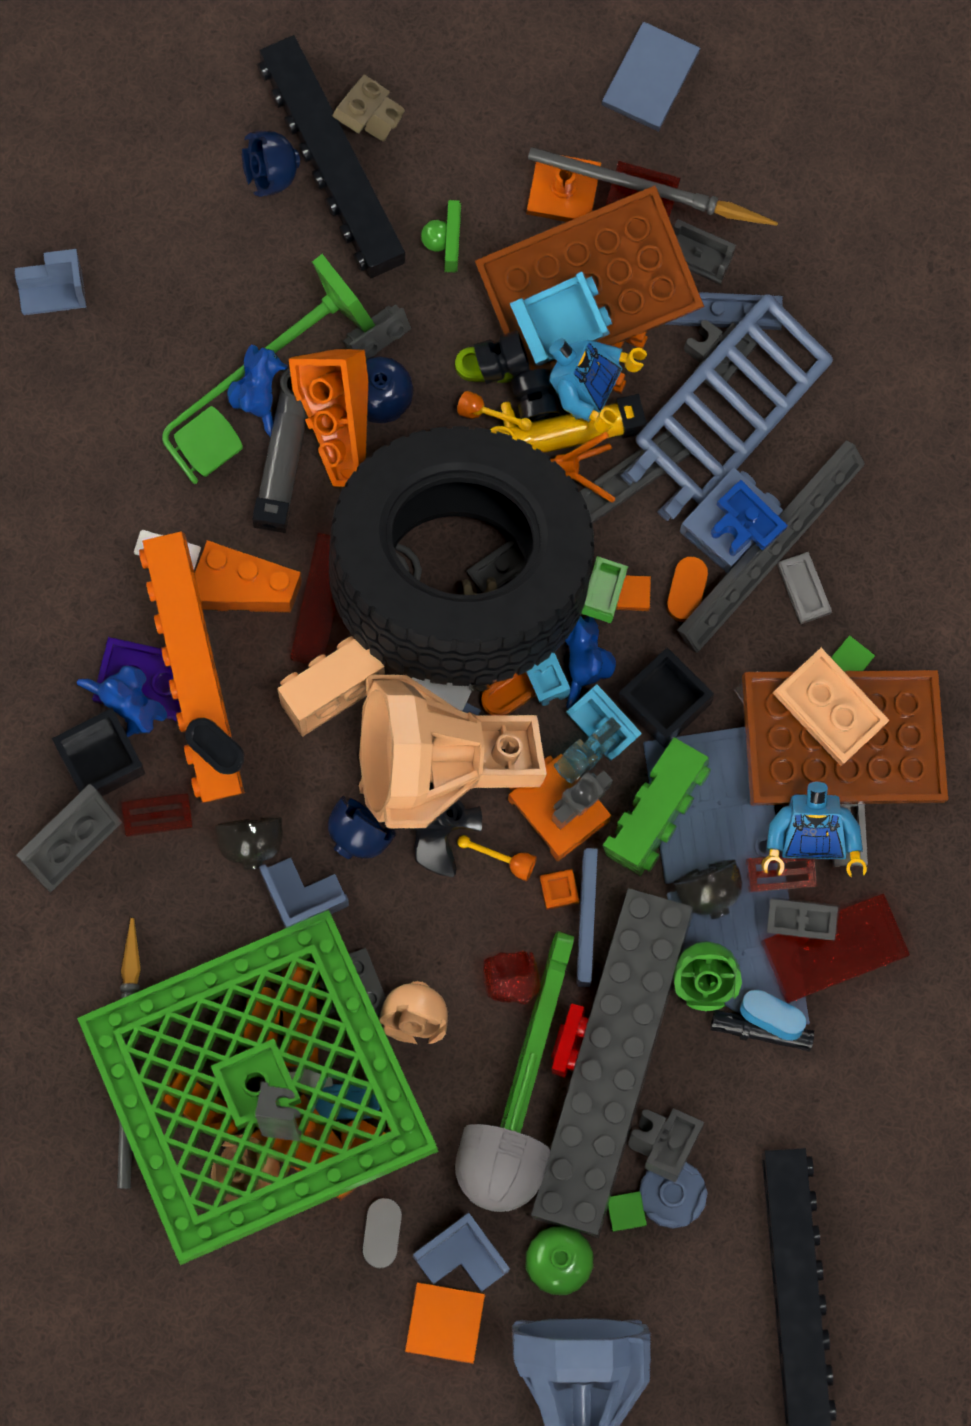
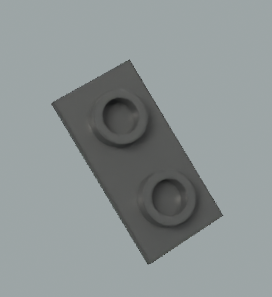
[343,304,411,360]

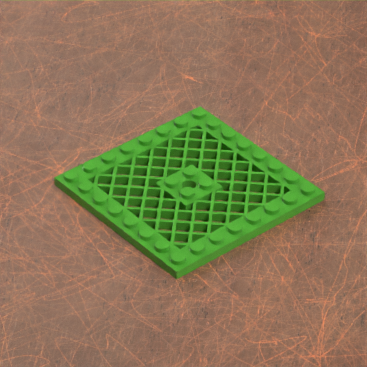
[77,910,438,1265]

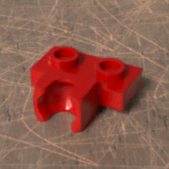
[551,1003,589,1078]

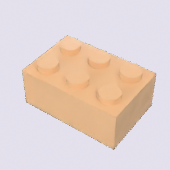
[277,636,385,737]

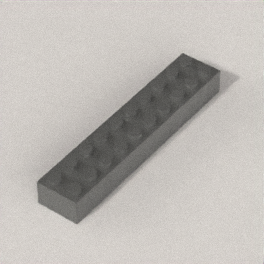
[531,888,693,1239]

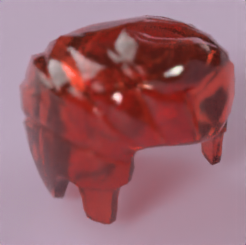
[483,951,541,1004]

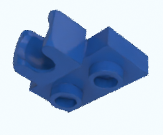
[711,480,788,556]

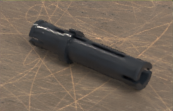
[710,1010,815,1052]

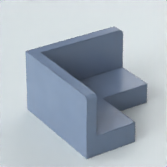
[14,249,87,315]
[259,857,349,928]
[413,1213,510,1292]

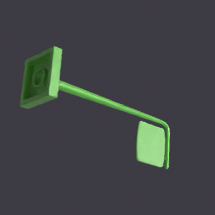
[162,254,376,484]

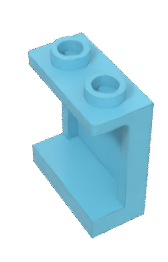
[510,271,612,366]

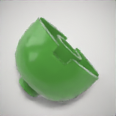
[673,941,742,1011]
[526,1226,594,1295]

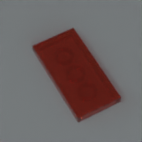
[761,893,910,1004]

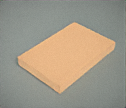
[773,648,890,766]

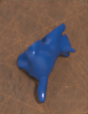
[227,344,288,437]
[565,616,616,710]
[77,665,167,737]

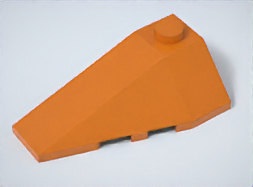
[289,349,369,487]

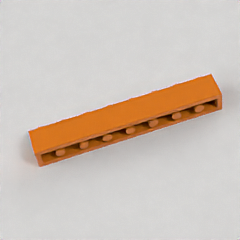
[139,531,245,803]

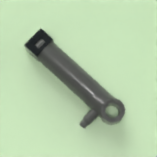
[252,369,308,533]

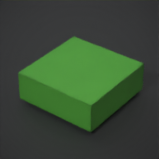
[831,635,875,671]
[608,1191,647,1232]

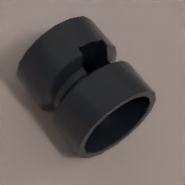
[474,330,530,385]
[511,369,562,422]

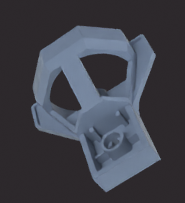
[512,1318,651,1426]

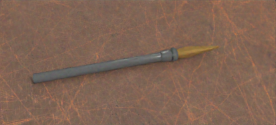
[528,147,778,226]
[117,918,141,1189]

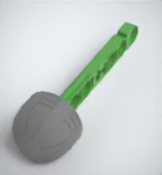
[455,931,574,1212]

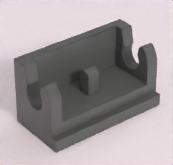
[673,219,736,284]
[767,897,840,941]
[255,1082,302,1141]

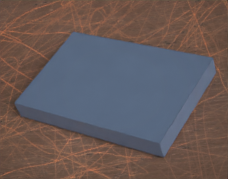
[602,22,700,132]

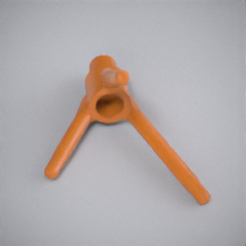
[550,432,615,503]

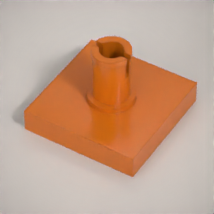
[527,155,601,222]

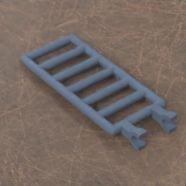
[620,294,833,521]

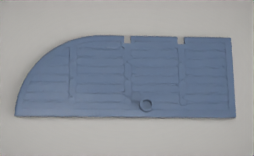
[643,727,810,1025]

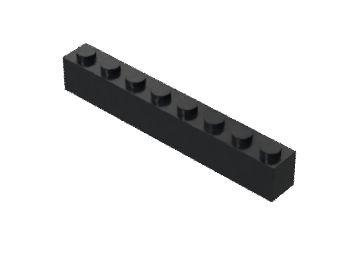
[257,35,405,279]
[761,1148,836,1426]

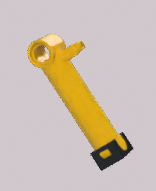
[490,394,647,453]

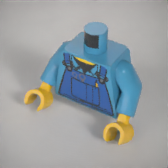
[549,339,647,433]
[761,782,867,877]

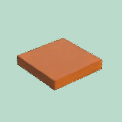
[405,1283,485,1364]

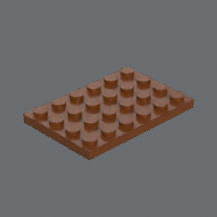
[475,185,704,371]
[742,670,948,806]

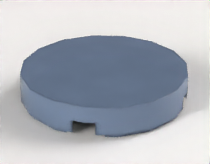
[639,1162,707,1229]

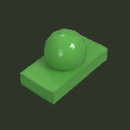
[421,200,461,273]
[581,556,628,623]

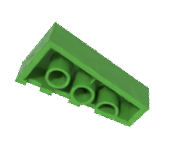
[603,737,711,876]

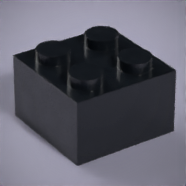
[618,647,714,748]
[52,708,145,796]

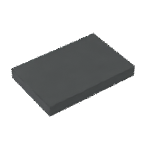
[16,784,122,892]

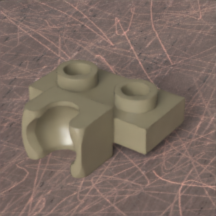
[332,74,405,141]

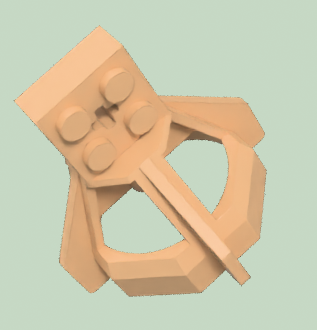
[359,675,547,828]

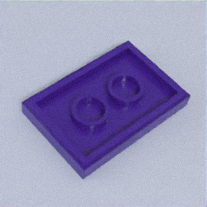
[92,637,181,721]

